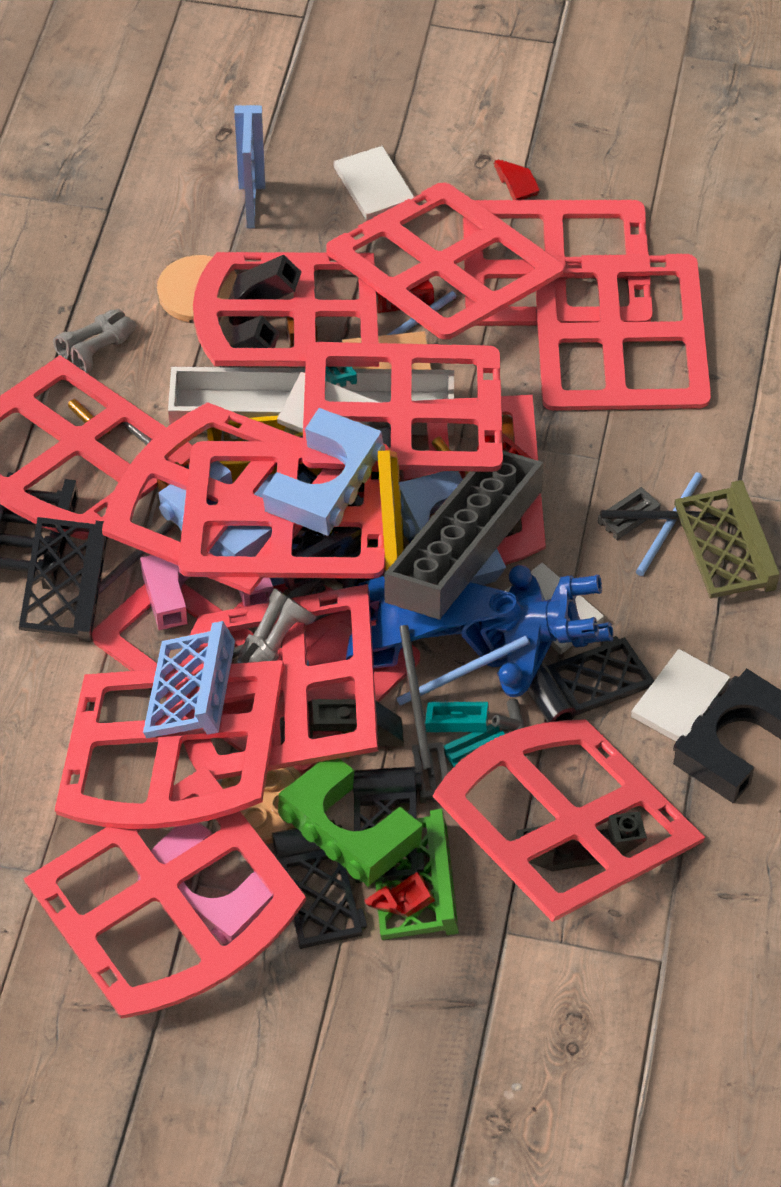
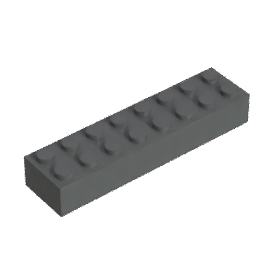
[385,451,543,619]

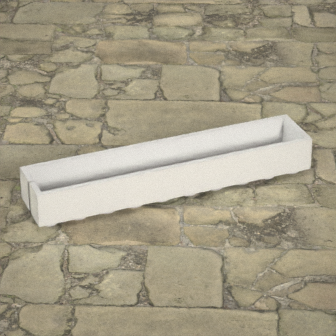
[168,367,454,435]

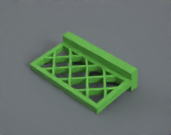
[375,809,459,940]

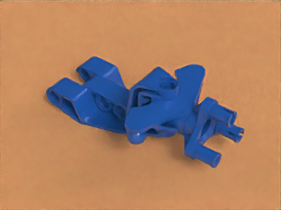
[346,565,614,697]

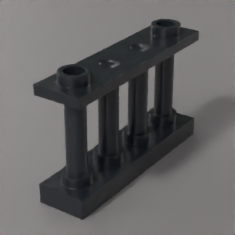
[0,472,79,590]

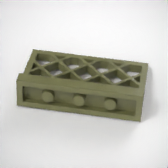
[674,480,780,599]

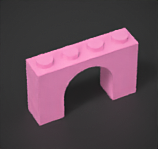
[140,551,273,630]
[138,823,273,946]

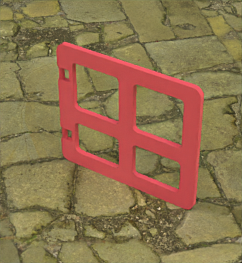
[326,182,563,340]
[463,200,652,326]
[534,254,711,411]
[302,342,503,472]
[178,441,389,579]

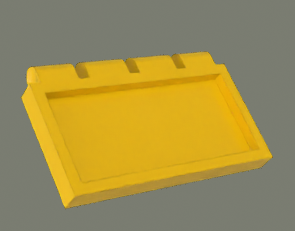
[377,450,405,571]

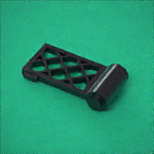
[527,636,655,722]
[353,766,424,883]
[272,820,367,949]

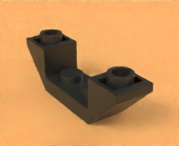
[280,699,404,746]
[516,811,647,871]

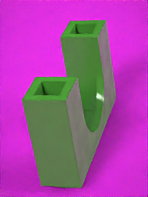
[278,758,423,886]

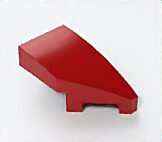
[493,159,540,200]
[364,872,435,917]

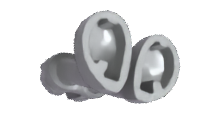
[53,309,137,374]
[237,588,317,663]

